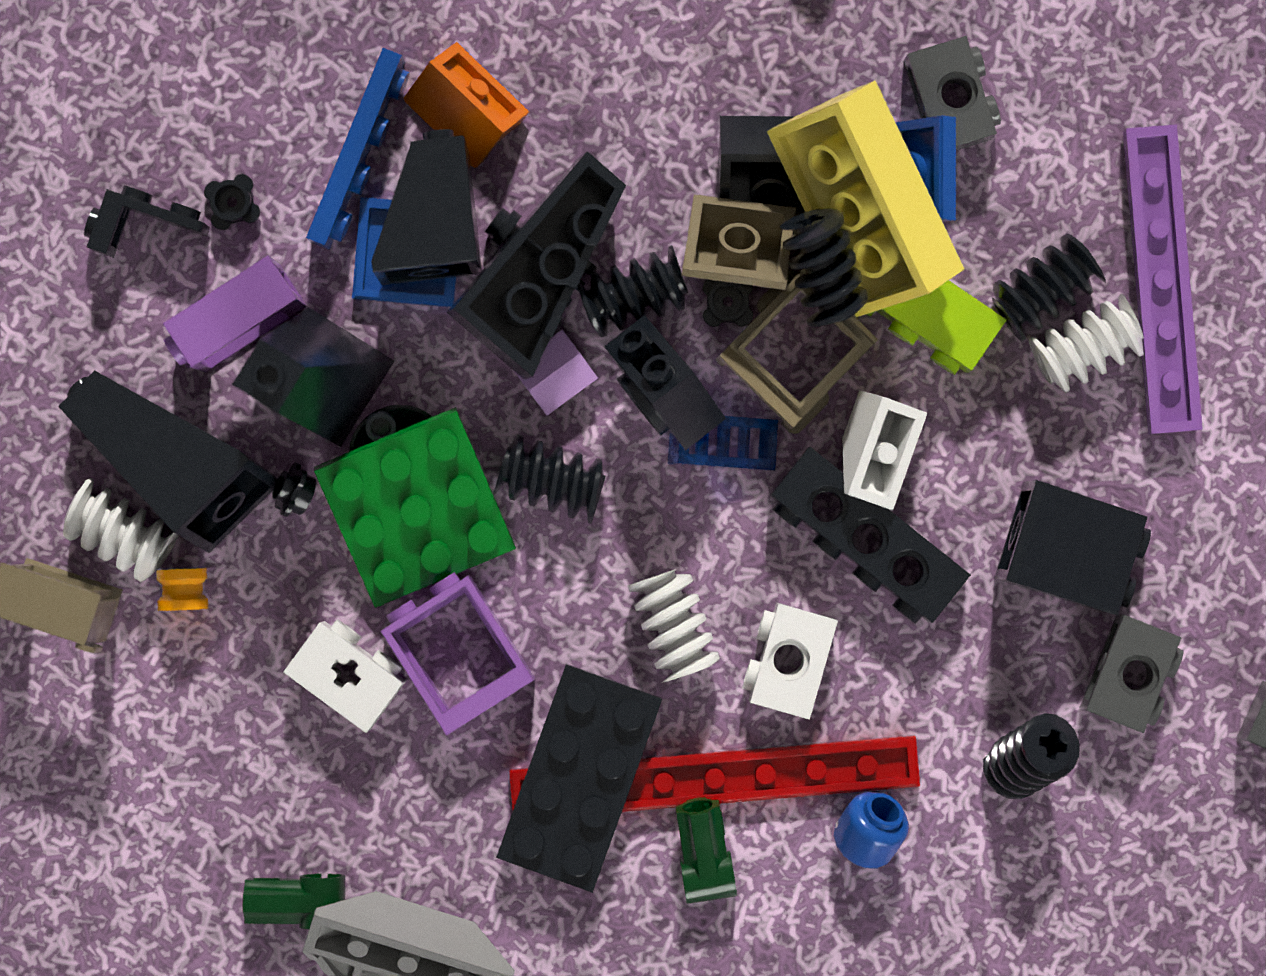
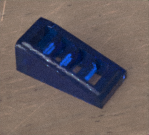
[668,416,778,471]

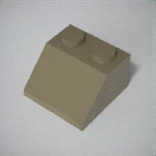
[682,194,796,290]

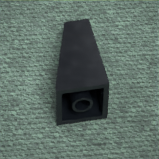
[232,307,395,447]
[58,370,278,553]

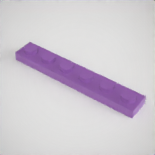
[1123,124,1203,435]

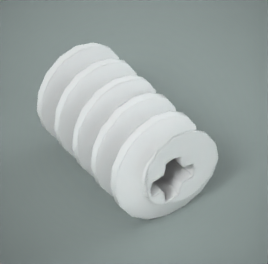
[1029,294,1144,393]
[63,478,178,582]
[627,569,720,683]

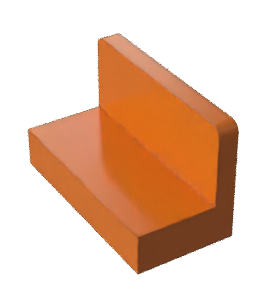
[404,42,529,168]

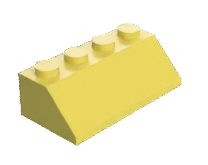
[767,81,965,317]

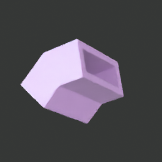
[513,329,598,416]

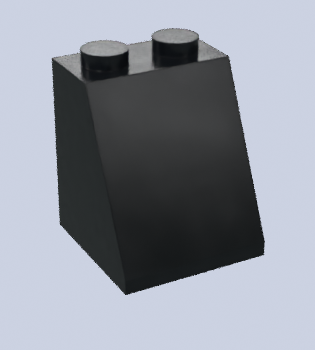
[371,129,482,285]
[994,480,1151,615]

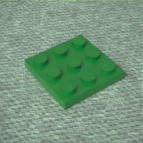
[314,407,516,608]

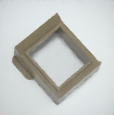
[715,269,878,434]
[0,558,123,653]

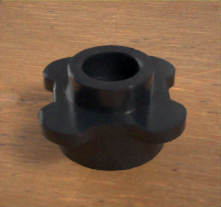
[204,174,261,230]
[702,279,753,327]
[272,462,316,517]

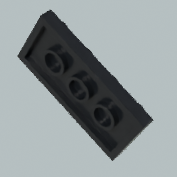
[496,663,662,893]

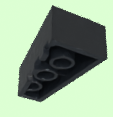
[446,151,626,379]

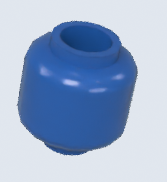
[833,792,909,869]

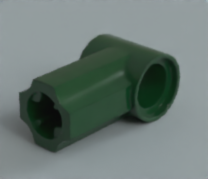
[675,797,737,904]
[243,874,345,930]

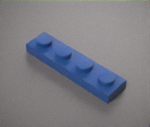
[306,48,410,250]

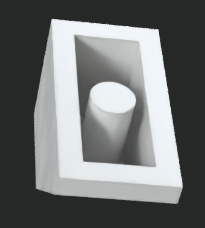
[842,390,927,510]

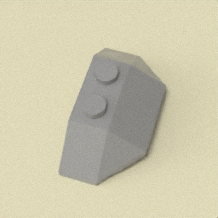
[302,891,515,976]

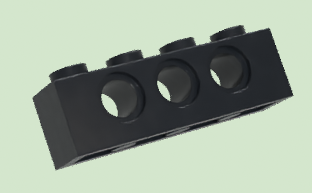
[769,447,971,624]

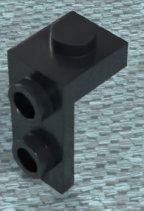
[84,185,210,258]

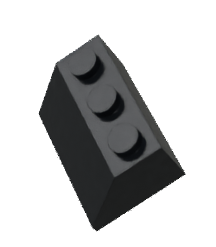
[718,116,805,235]

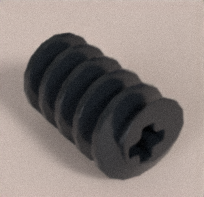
[779,208,868,327]
[992,233,1106,342]
[577,245,688,337]
[493,434,606,524]
[983,713,1080,799]

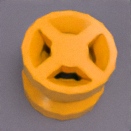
[156,568,209,611]

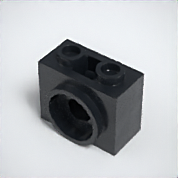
[604,315,726,450]

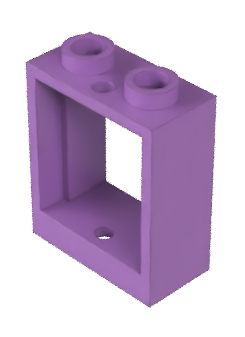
[163,255,307,373]
[381,572,535,736]

